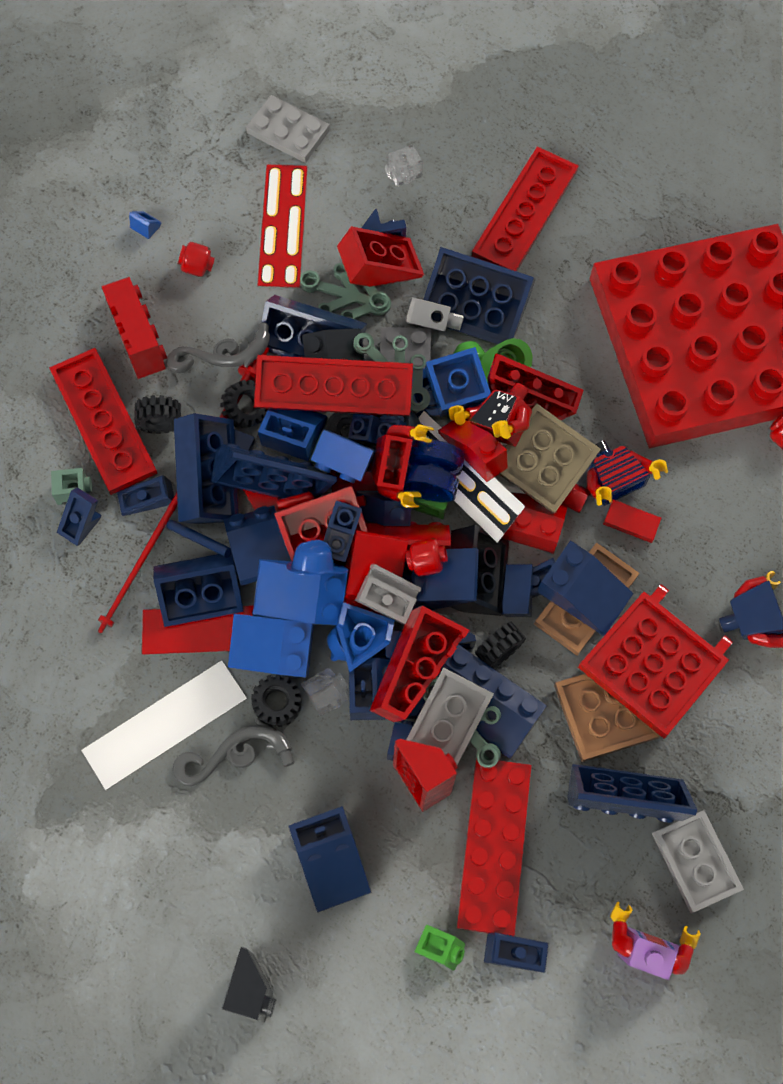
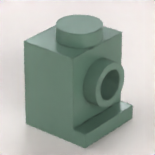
[51,468,92,505]

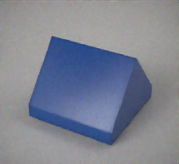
[129,211,161,239]

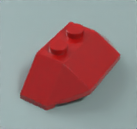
[487,354,584,420]

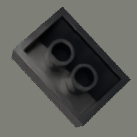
[302,329,365,361]
[450,525,509,616]
[222,947,276,1022]

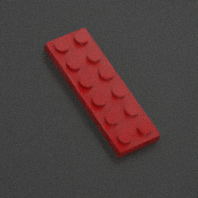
[471,146,579,271]
[49,348,158,495]
[254,355,413,417]
[456,757,531,936]

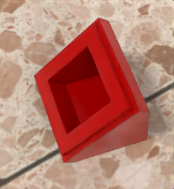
[562,484,590,513]

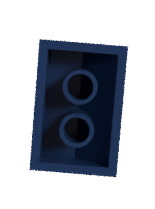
[153,552,244,627]

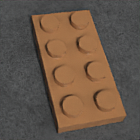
[534,543,640,656]

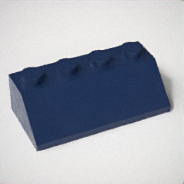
[261,295,367,357]
[174,413,239,524]
[431,644,547,759]

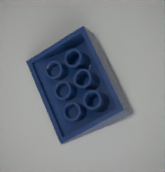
[423,247,535,344]
[211,444,337,499]
[567,764,697,823]

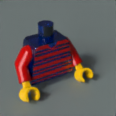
[587,441,668,506]

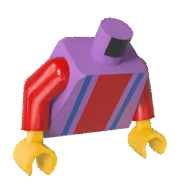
[610,902,700,980]

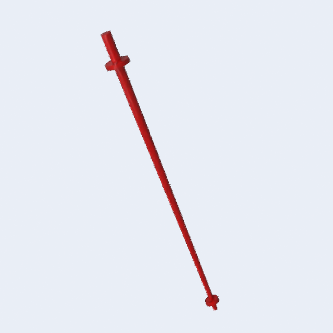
[98,347,269,633]

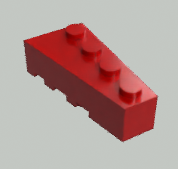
[370,606,470,722]

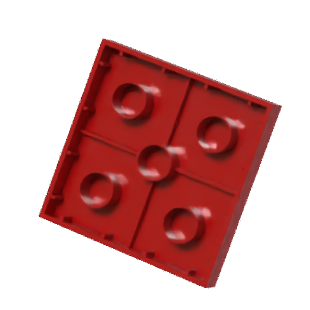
[589,224,783,449]

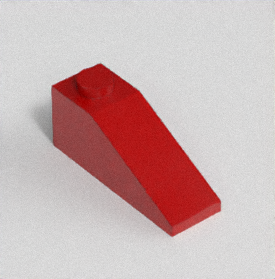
[438,420,508,482]

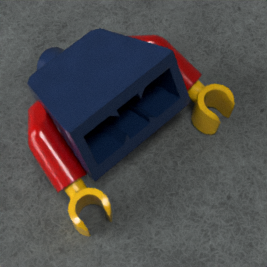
[719,571,783,648]

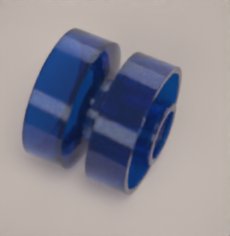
[403,439,465,502]

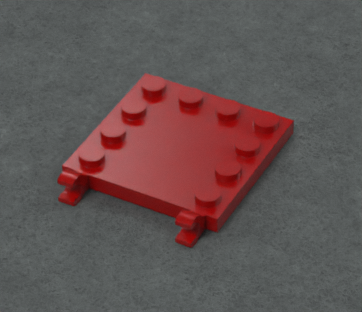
[578,584,733,739]

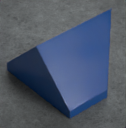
[337,602,395,672]

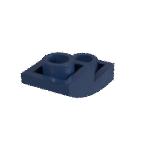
[348,414,406,445]
[323,501,362,563]

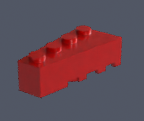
[101,277,167,379]

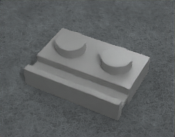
[355,564,421,624]

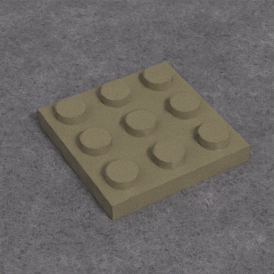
[499,403,601,513]

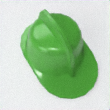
[481,338,533,384]

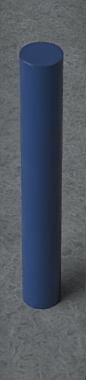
[166,519,232,558]

